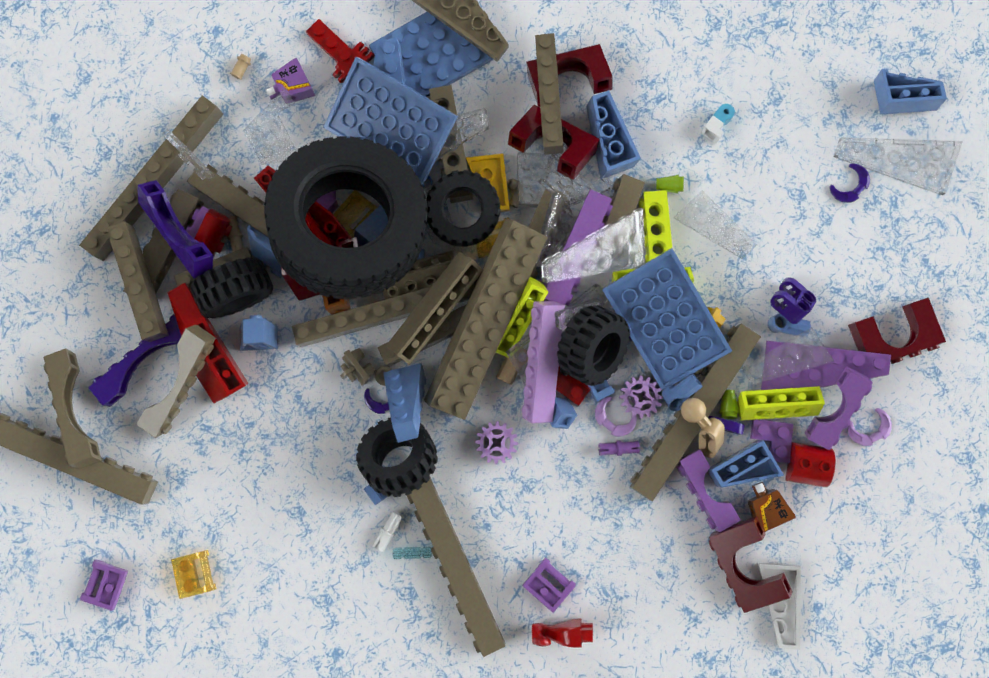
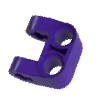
[770,277,816,324]

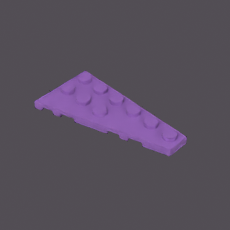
[761,341,891,390]

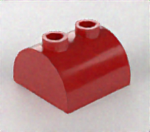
[194,208,233,256]
[785,442,836,488]

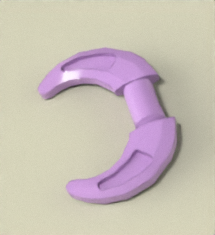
[595,396,637,437]
[848,408,892,446]

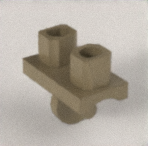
[340,348,376,386]

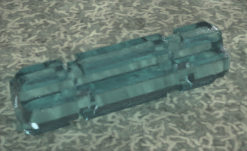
[393,547,432,559]

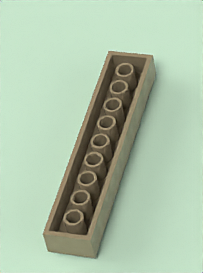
[424,218,547,420]

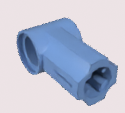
[768,313,811,338]
[662,373,703,411]

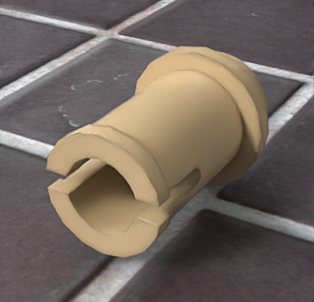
[230,54,251,80]

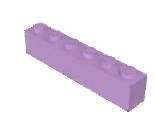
[522,301,565,423]

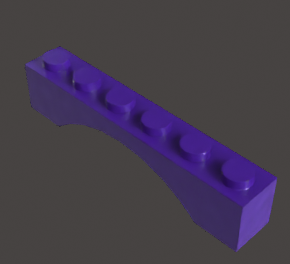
[138,180,213,279]
[88,314,181,407]

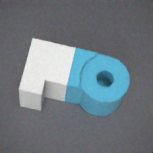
[701,104,735,144]

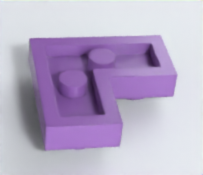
[750,419,793,463]

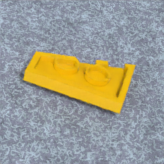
[465,154,510,212]

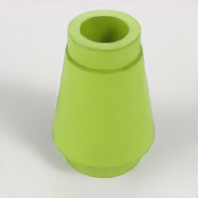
[656,174,684,194]
[719,390,739,420]

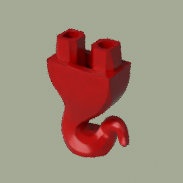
[532,619,593,648]

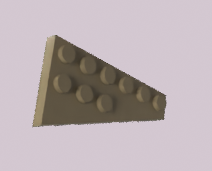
[412,0,509,62]

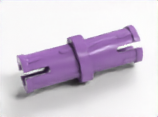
[598,440,640,456]

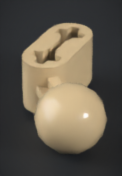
[681,398,725,458]

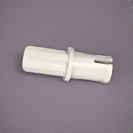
[373,512,402,552]

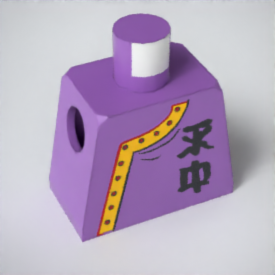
[266,57,315,104]

